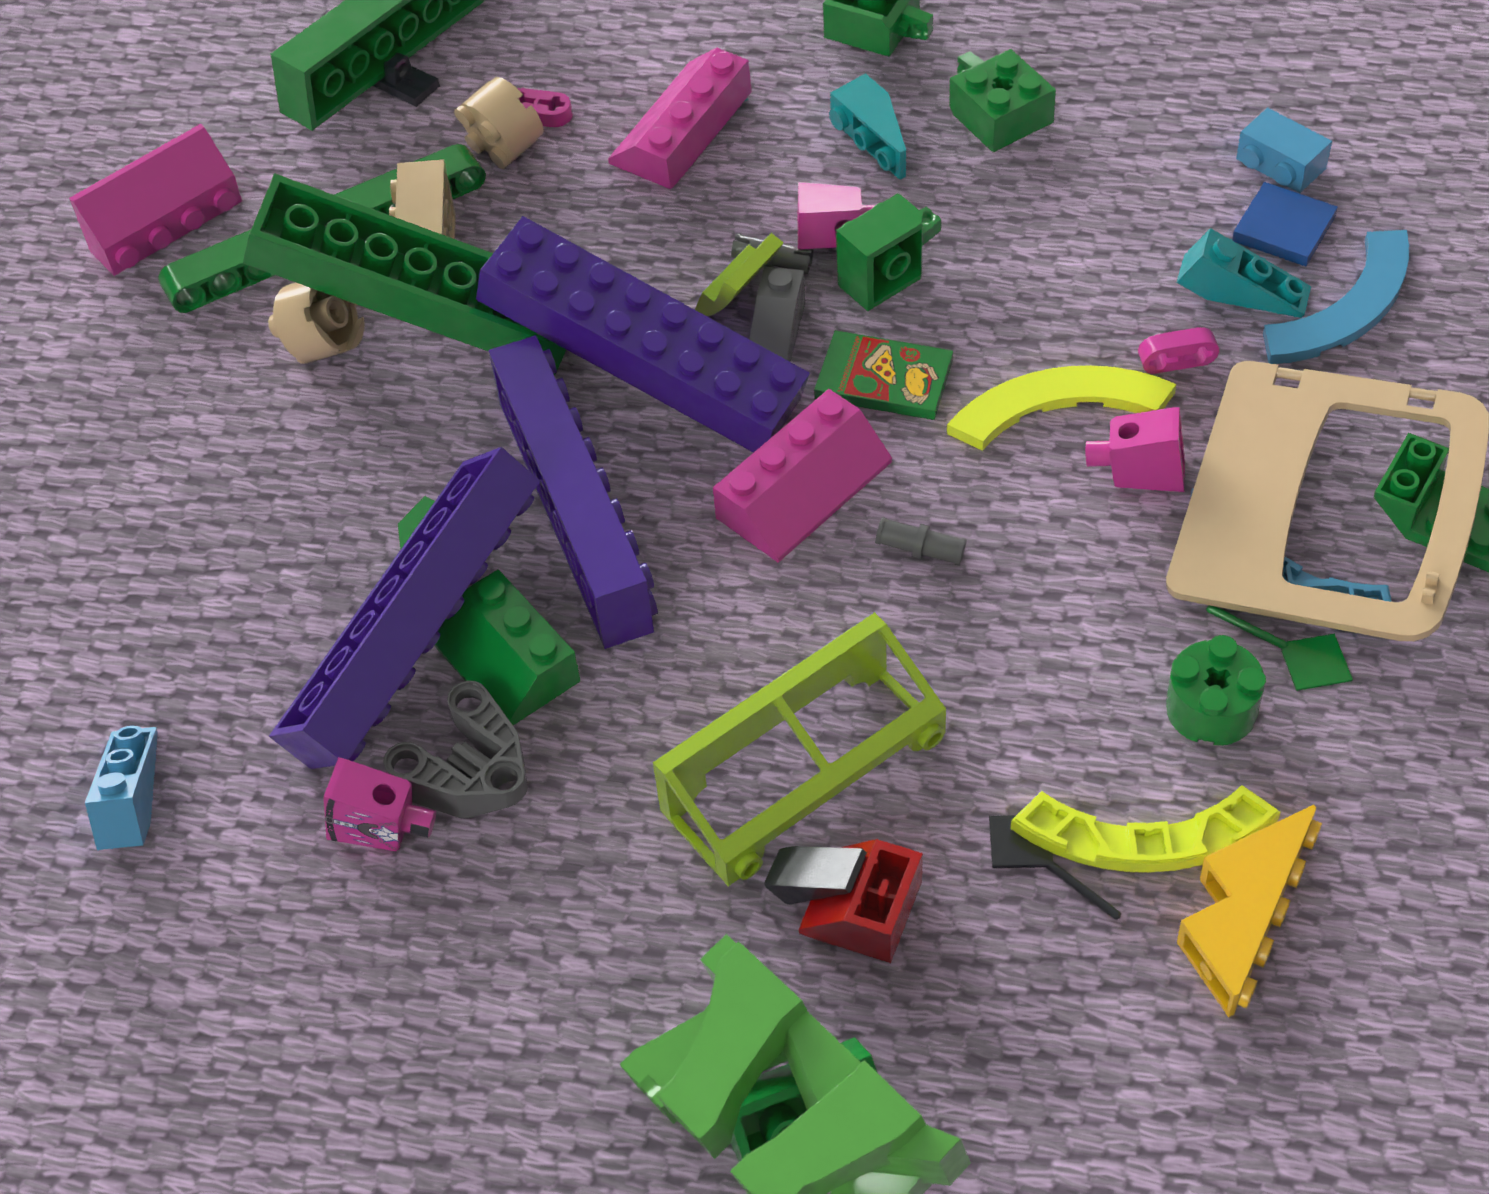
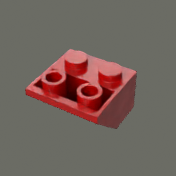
[799,839,923,963]

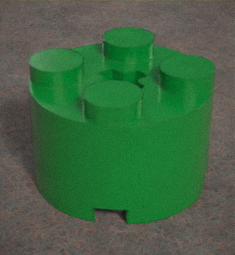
[1166,635,1266,746]

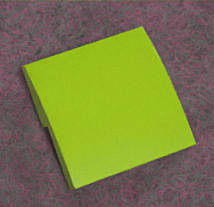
[695,233,784,316]

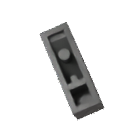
[750,266,806,362]

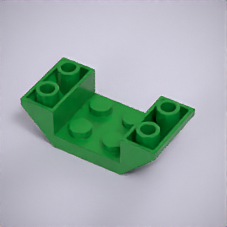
[1373,433,1489,572]

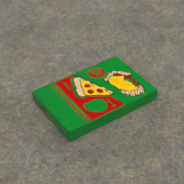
[814,330,953,420]

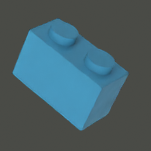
[1236,107,1332,193]

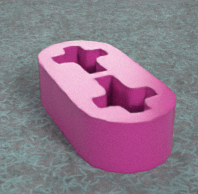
[517,88,572,127]
[1138,327,1219,374]

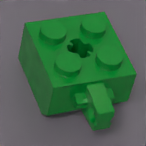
[823,0,933,57]
[949,49,1056,153]
[836,193,941,311]

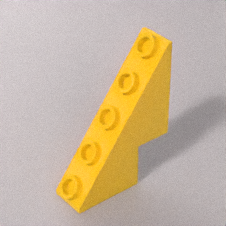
[1177,804,1322,1018]

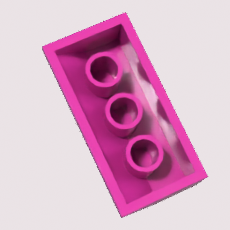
[608,47,752,189]
[69,124,242,276]
[713,389,892,562]

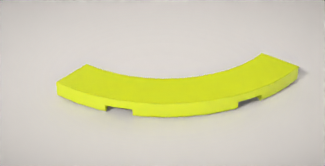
[947,365,1176,451]
[1010,785,1281,873]

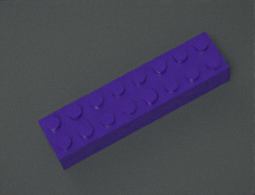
[476,216,810,453]
[488,335,658,649]
[269,447,540,769]

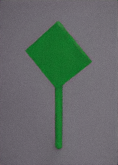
[1206,605,1353,691]

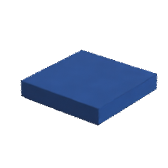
[1232,182,1338,267]

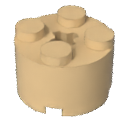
[454,77,544,169]
[268,282,365,364]

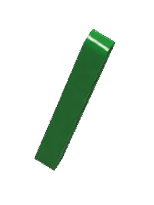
[158,144,486,313]

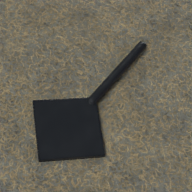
[989,815,1121,920]

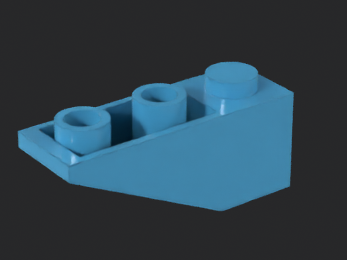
[85,726,158,850]

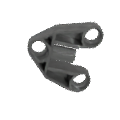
[383,681,528,819]

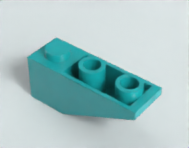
[829,73,906,180]
[1176,228,1312,318]

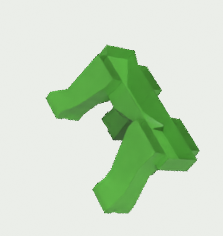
[619,934,971,1194]

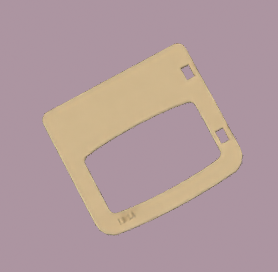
[1166,361,1489,641]

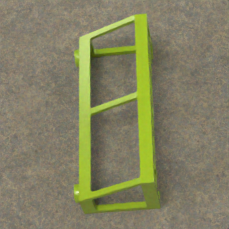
[653,612,946,886]

